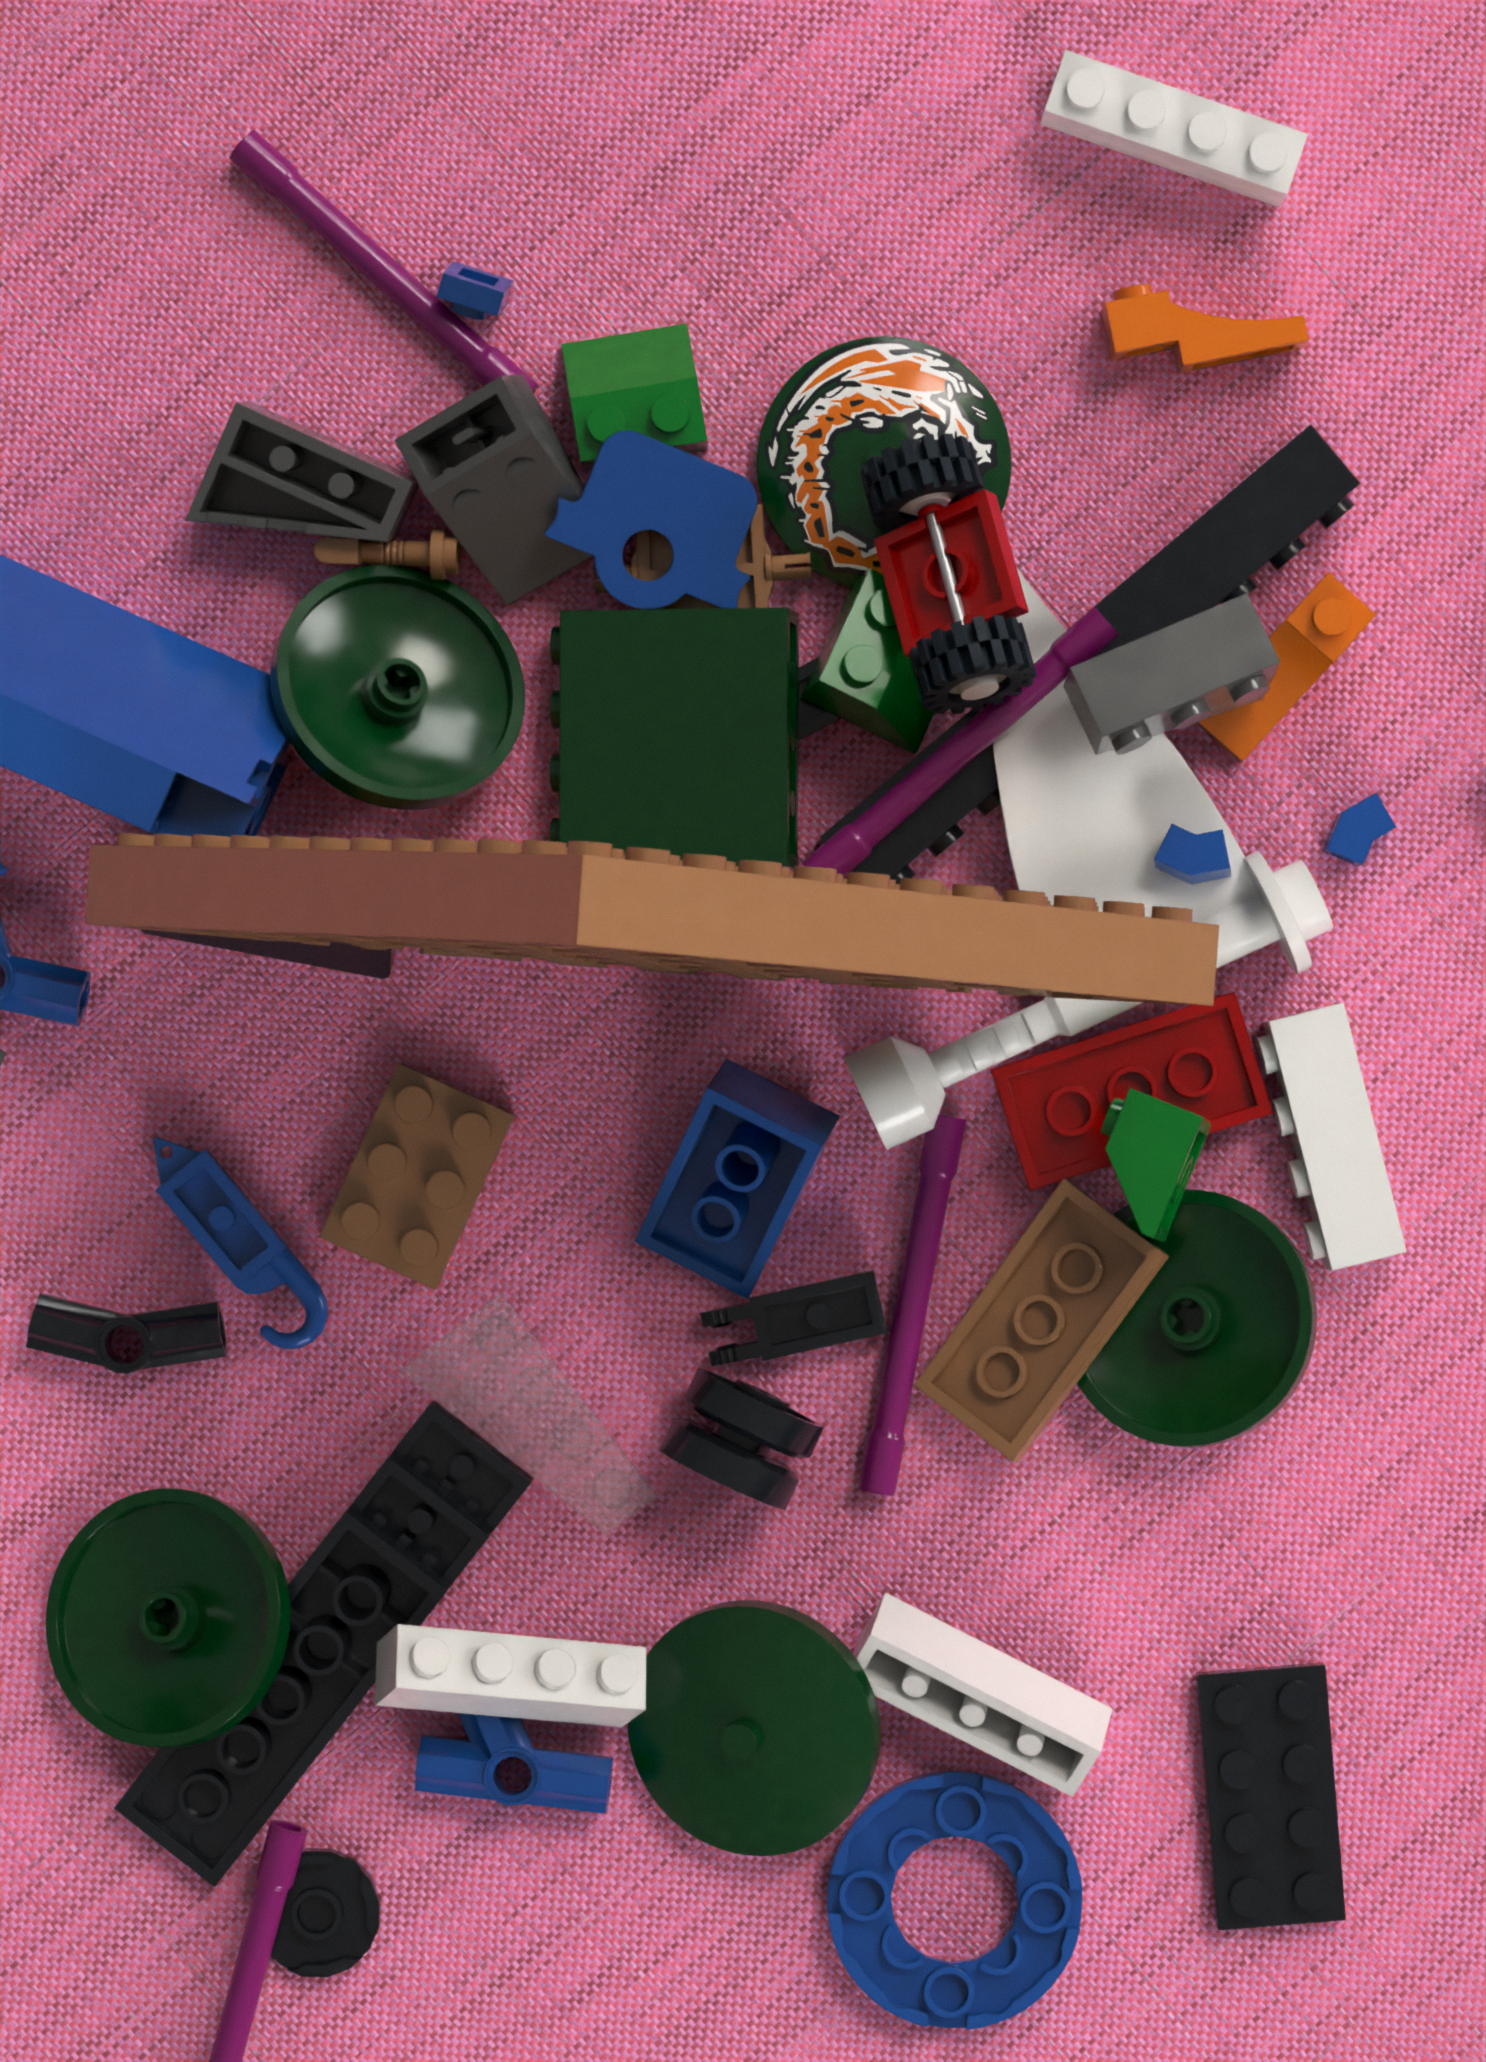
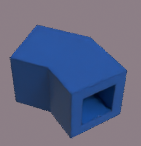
[1322,793,1396,866]
[1154,824,1231,884]

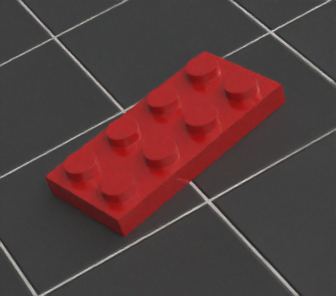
[990,992,1274,1191]

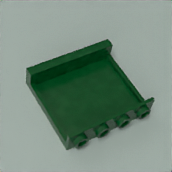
[549,607,799,869]

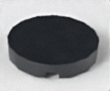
[271,1848,381,1977]

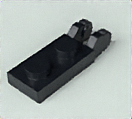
[700,1270,887,1366]

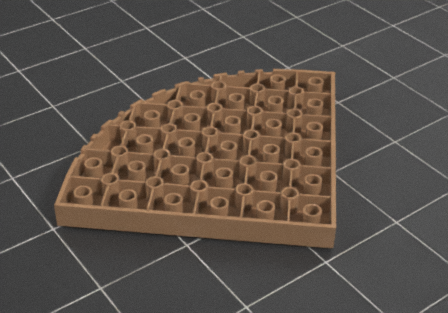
[85,833,1219,1006]

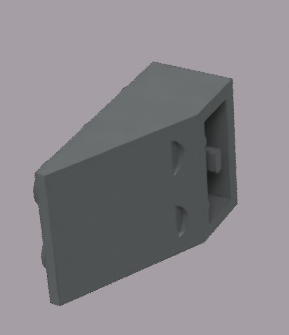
[395,375,593,606]

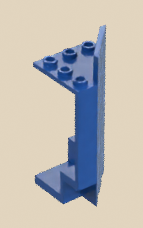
[0,555,292,837]

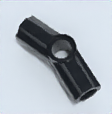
[26,1293,227,1374]

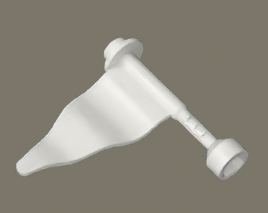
[844,568,1333,1150]

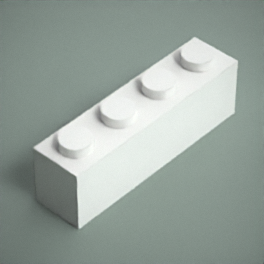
[1040,50,1308,207]
[1256,1003,1407,1271]
[853,1592,1113,1797]
[375,1624,646,1727]

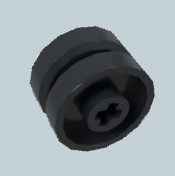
[659,1367,824,1510]

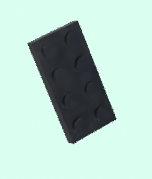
[1196,1662,1346,1930]

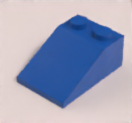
[634,1058,840,1299]

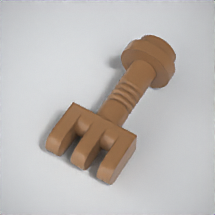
[314,528,461,580]

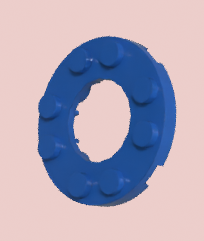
[827,1771,1083,2030]

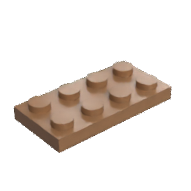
[914,1179,1169,1463]

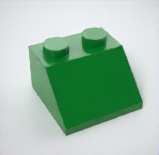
[561,323,708,471]
[801,568,935,754]
[1101,1088,1212,1243]

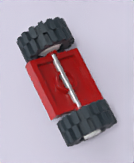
[861,433,1036,714]

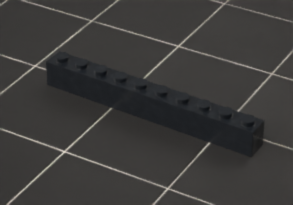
[819,425,1360,884]

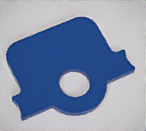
[543,430,758,609]

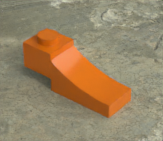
[1101,284,1309,374]
[1196,572,1376,763]

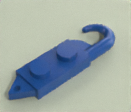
[153,1137,328,1349]

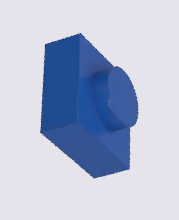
[437,261,514,320]

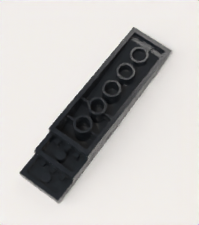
[114,1400,534,1887]

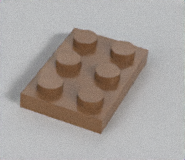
[319,1063,515,1290]

